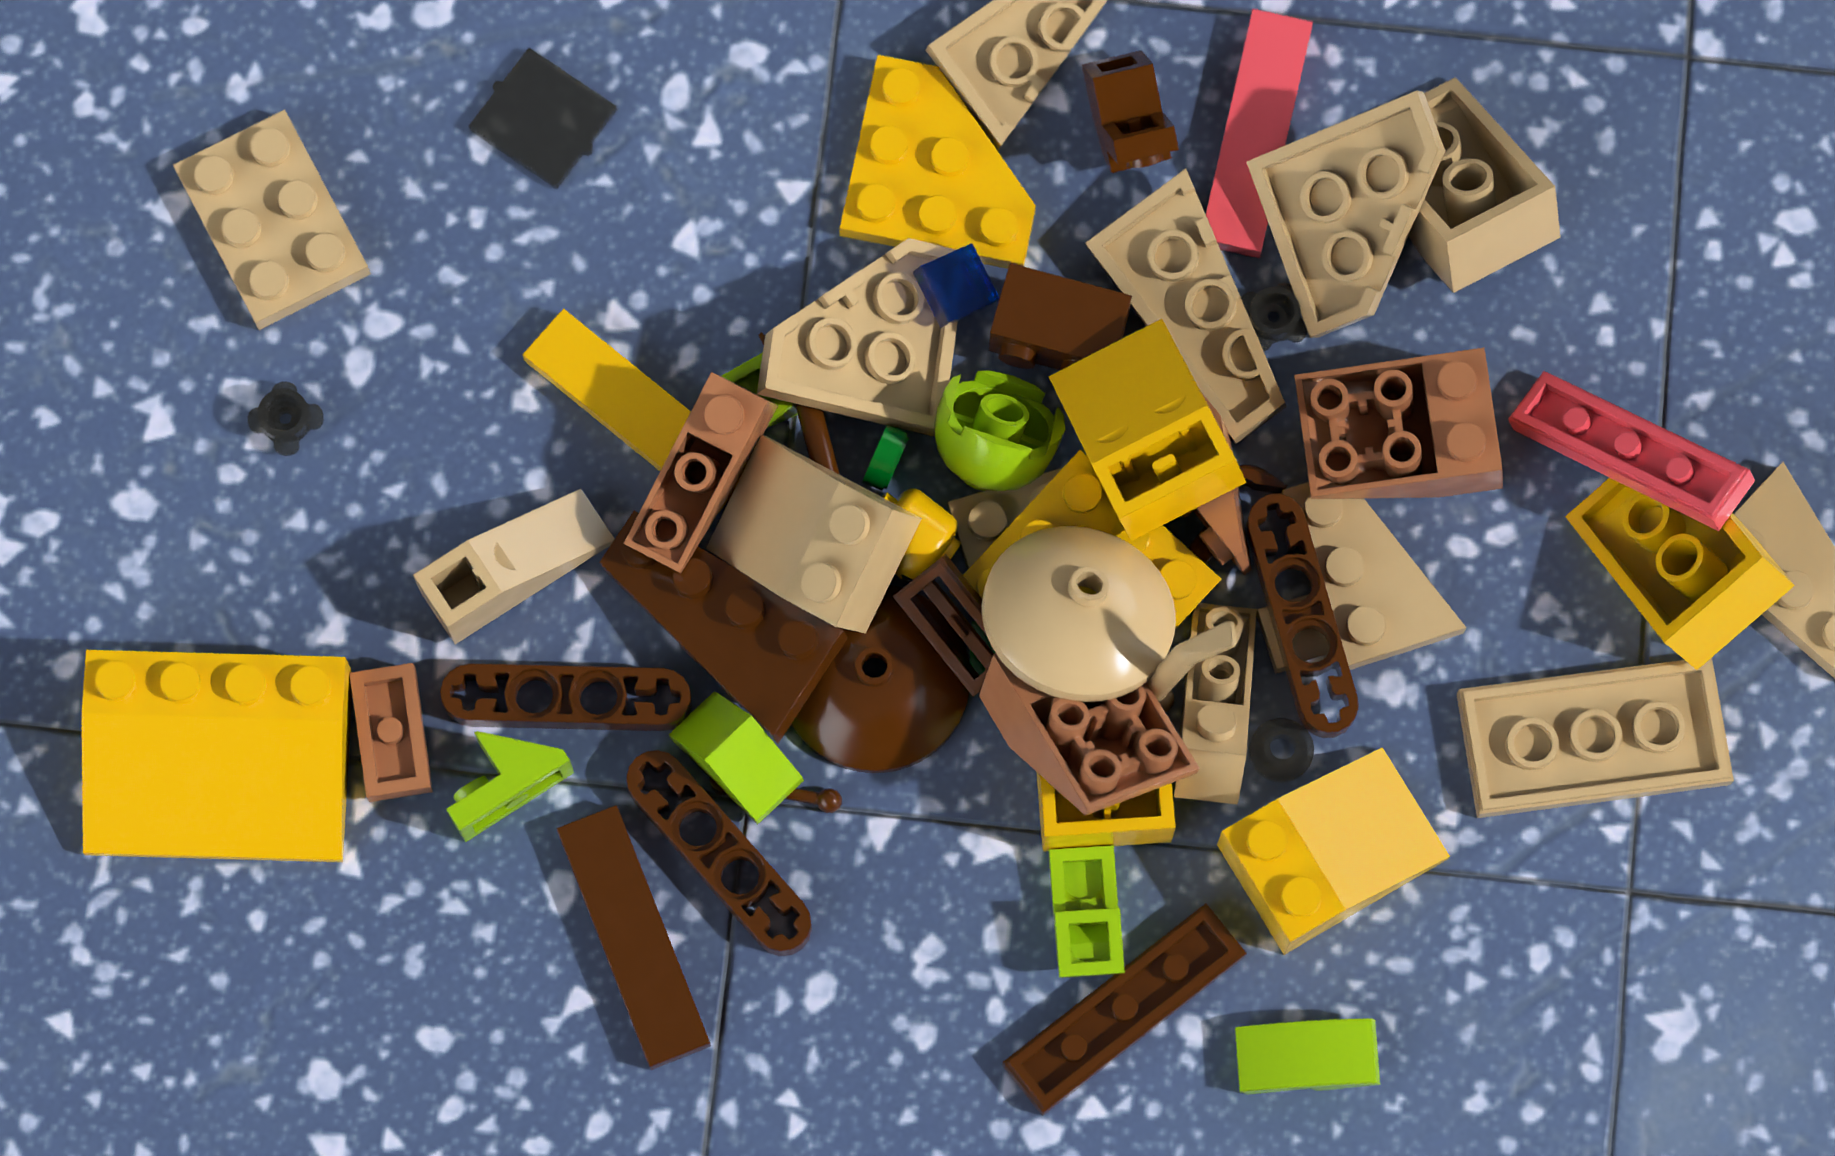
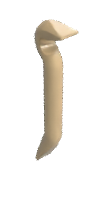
[1147,621,1236,713]

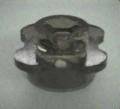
[1241,283,1308,351]
[247,382,324,456]

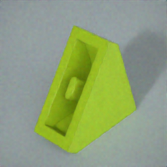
[668,691,804,825]

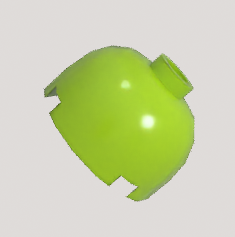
[934,370,1066,491]

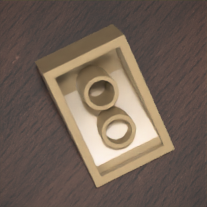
[1409,77,1560,293]
[706,435,922,633]

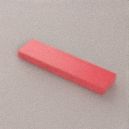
[1206,9,1313,259]
[1508,371,1755,531]

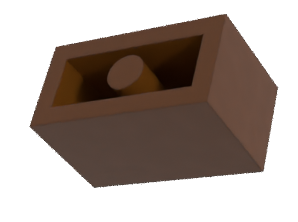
[989,263,1132,370]

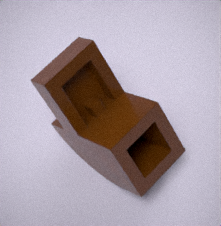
[1082,50,1179,173]

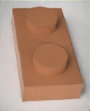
[349,663,433,802]

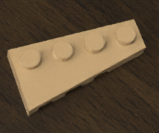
[1085,168,1286,444]

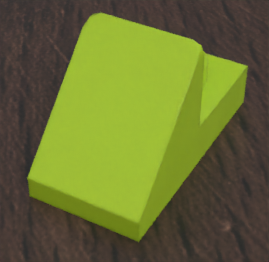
[446,731,574,842]

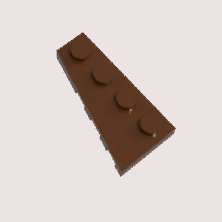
[599,510,848,744]

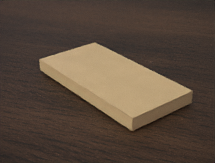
[1457,658,1734,818]

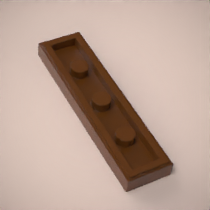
[556,805,711,1070]
[1002,903,1247,1116]

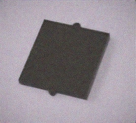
[468,47,617,189]

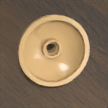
[982,526,1176,702]

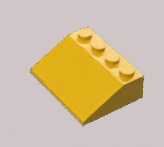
[82,650,352,862]

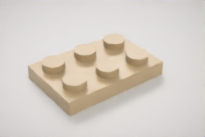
[173,110,371,330]

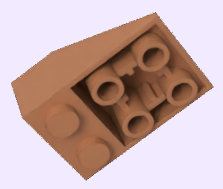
[1294,347,1503,499]
[979,654,1199,815]

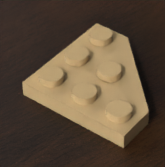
[1247,91,1445,338]
[757,238,967,436]

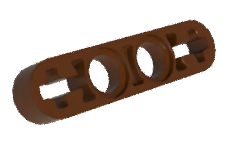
[1246,494,1359,738]
[440,664,692,731]
[626,750,812,956]

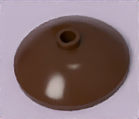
[791,585,970,773]

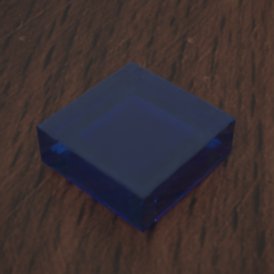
[913,243,1000,328]

